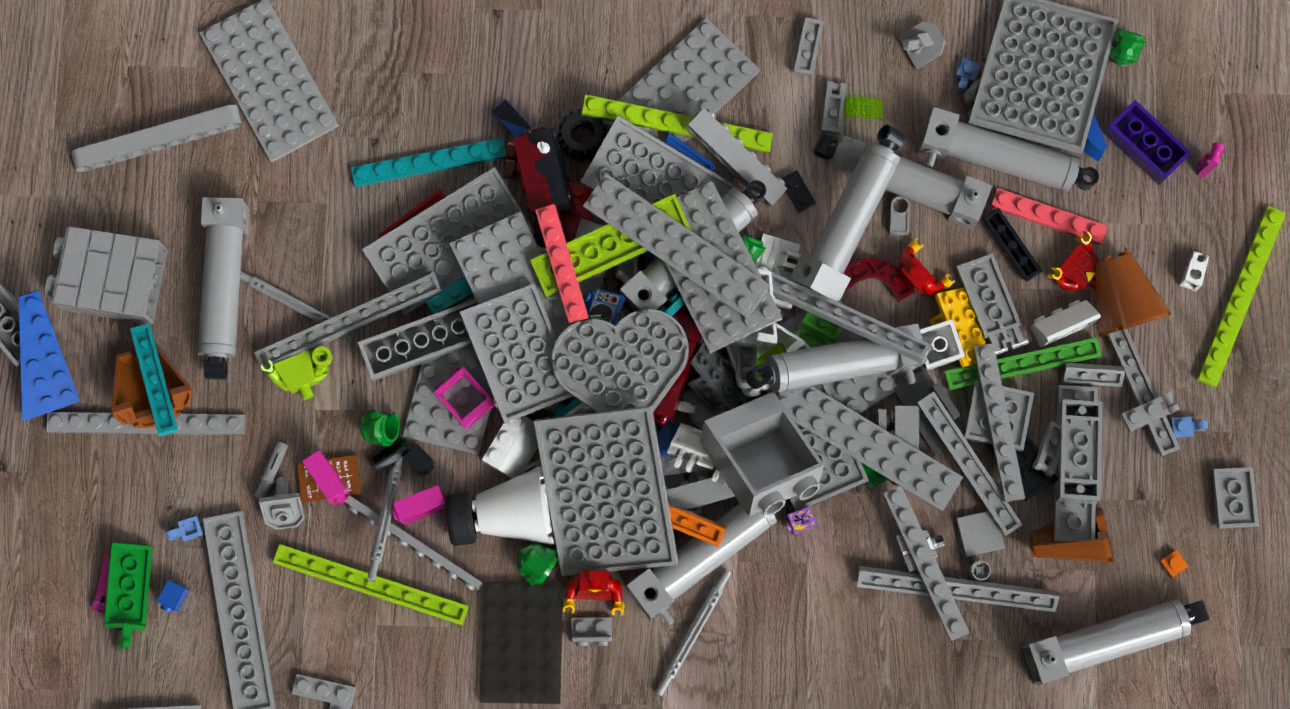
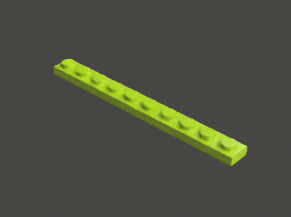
[581,94,773,153]
[1197,206,1286,388]
[273,544,469,626]

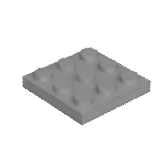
[964,380,1034,451]

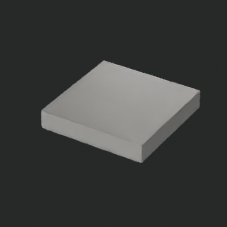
[956,511,1005,557]

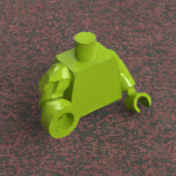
[260,346,333,400]

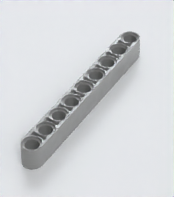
[71,105,242,172]

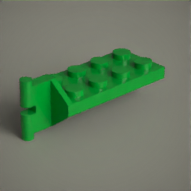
[103,543,152,651]

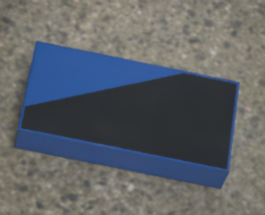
[491,99,531,138]

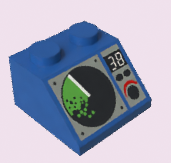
[580,289,625,326]

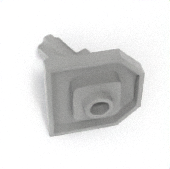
[898,21,946,70]
[259,477,305,530]

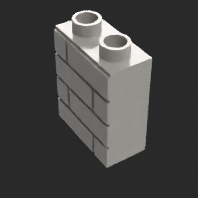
[45,227,168,324]
[700,392,824,516]

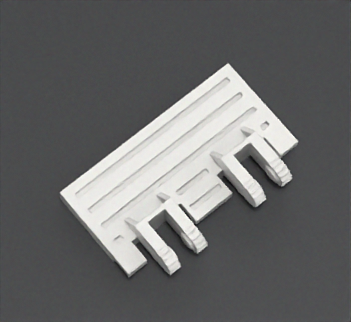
[755,233,802,312]
[667,423,728,487]

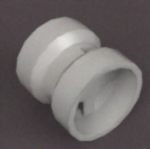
[968,560,991,581]

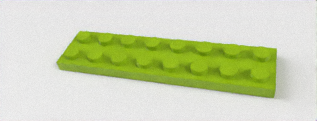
[530,194,692,297]

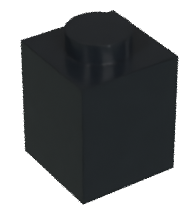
[403,444,435,476]

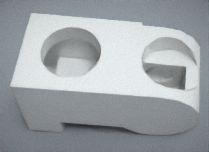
[1179,250,1209,291]

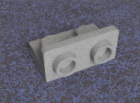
[571,617,612,646]

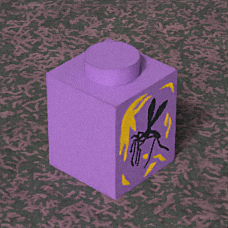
[785,507,817,535]

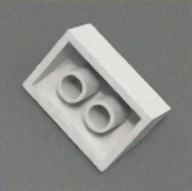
[1030,300,1101,348]
[482,416,538,479]

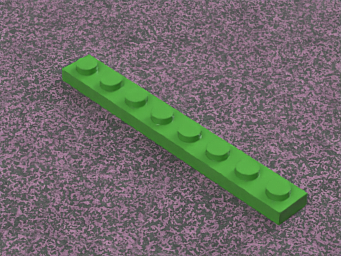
[944,337,1102,391]

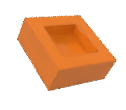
[1159,550,1188,578]

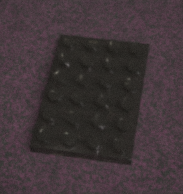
[480,581,563,704]

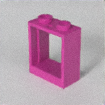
[433,367,495,430]
[302,450,351,506]
[392,485,445,525]

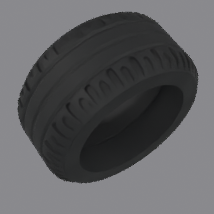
[445,492,477,546]

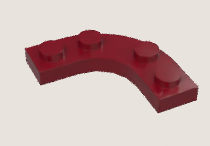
[843,258,916,303]

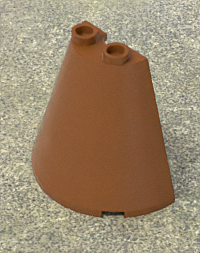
[1095,250,1172,337]
[111,344,192,428]
[1029,508,1114,563]

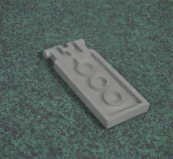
[956,253,1029,355]

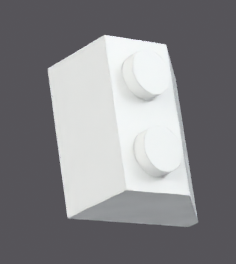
[920,319,965,370]

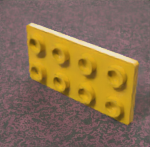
[929,288,986,367]

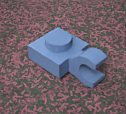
[955,58,981,93]
[1170,417,1208,438]
[166,516,204,542]

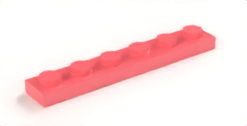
[990,188,1108,245]
[535,204,589,324]

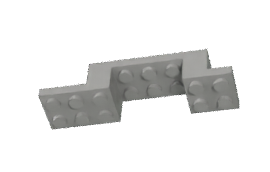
[1053,385,1103,542]

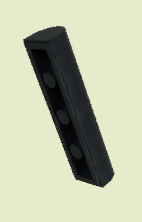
[982,207,1043,282]

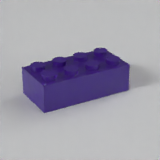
[1104,100,1191,185]

